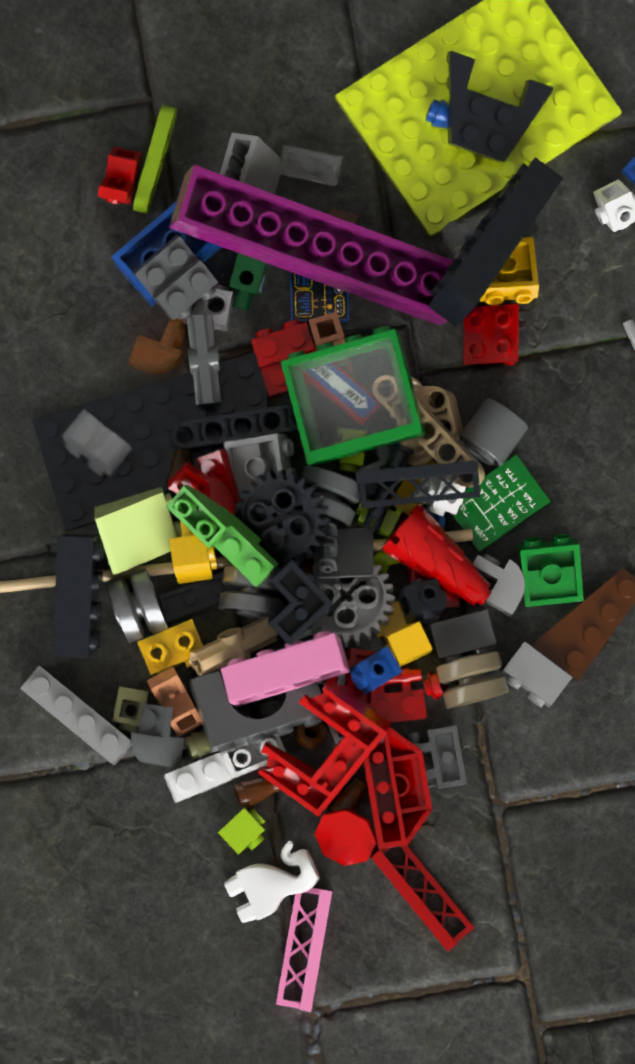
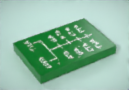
[450,454,551,553]

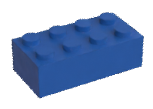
[111,201,222,307]

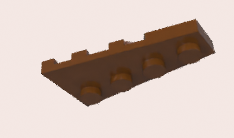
[530,569,635,681]

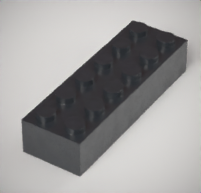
[428,157,563,327]

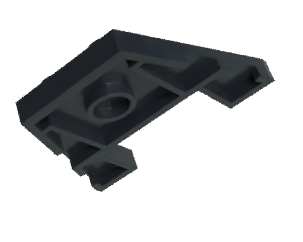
[446,51,553,163]

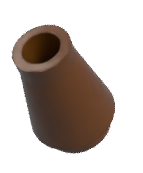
[233,777,280,808]

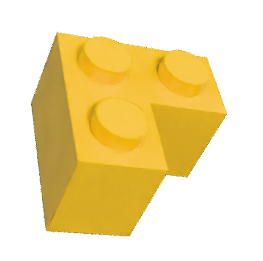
[375,601,432,667]

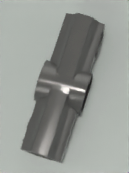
[187,314,222,405]

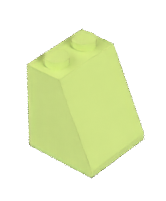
[95,487,182,575]

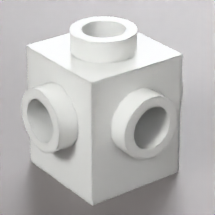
[593,179,635,232]
[416,476,466,516]

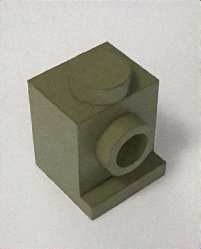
[112,686,150,733]

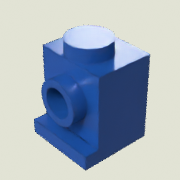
[349,646,403,695]

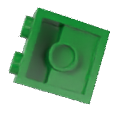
[518,534,584,607]

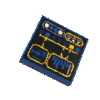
[290,272,349,324]

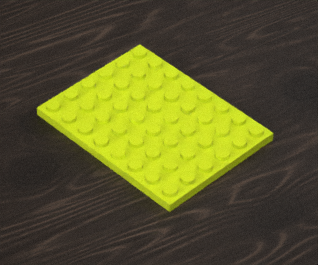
[335,0,622,238]

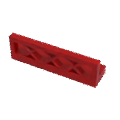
[371,845,474,951]

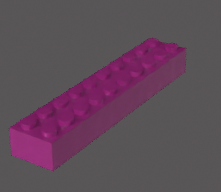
[169,165,453,325]

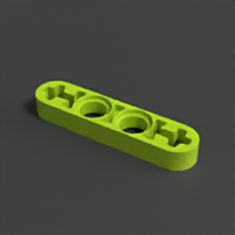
[133,105,177,214]

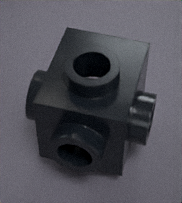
[397,578,447,624]

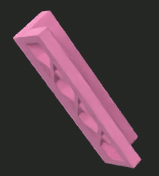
[276,888,332,1012]

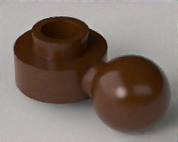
[295,722,327,750]

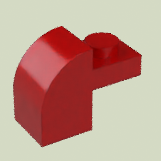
[97,147,142,205]
[168,462,234,514]

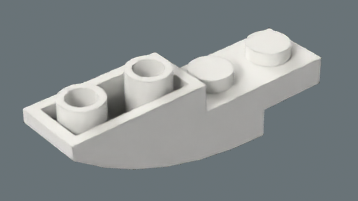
[164,733,286,803]

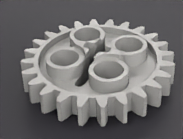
[307,564,395,647]

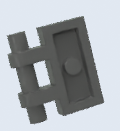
[407,725,467,790]

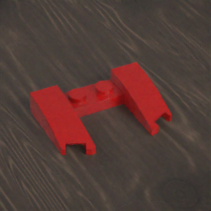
[258,686,391,817]

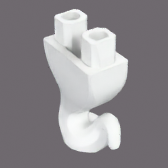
[224,840,320,923]

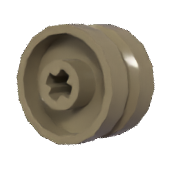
[436,652,509,709]

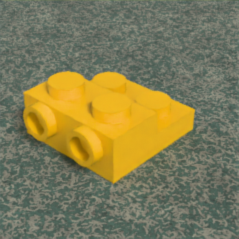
[480,237,539,306]

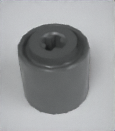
[459,398,528,467]

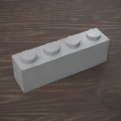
[20,666,131,765]

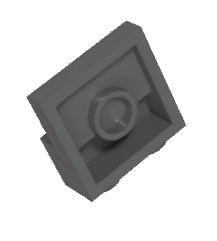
[132,235,218,320]

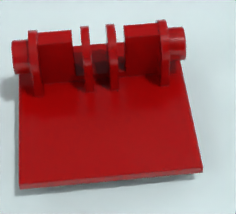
[463,304,519,366]

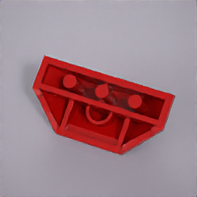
[363,727,432,850]

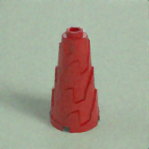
[381,504,492,606]

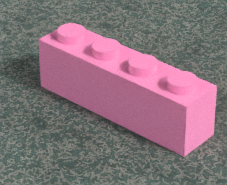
[221,631,350,707]

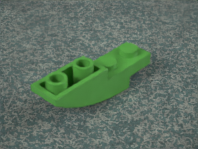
[166,485,279,587]

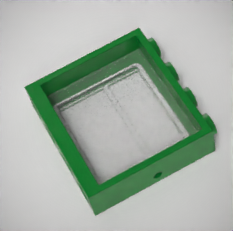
[281,326,426,466]

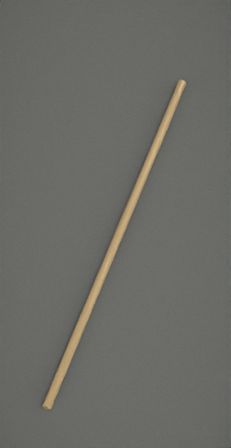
[0,529,473,593]

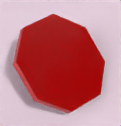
[314,808,377,866]

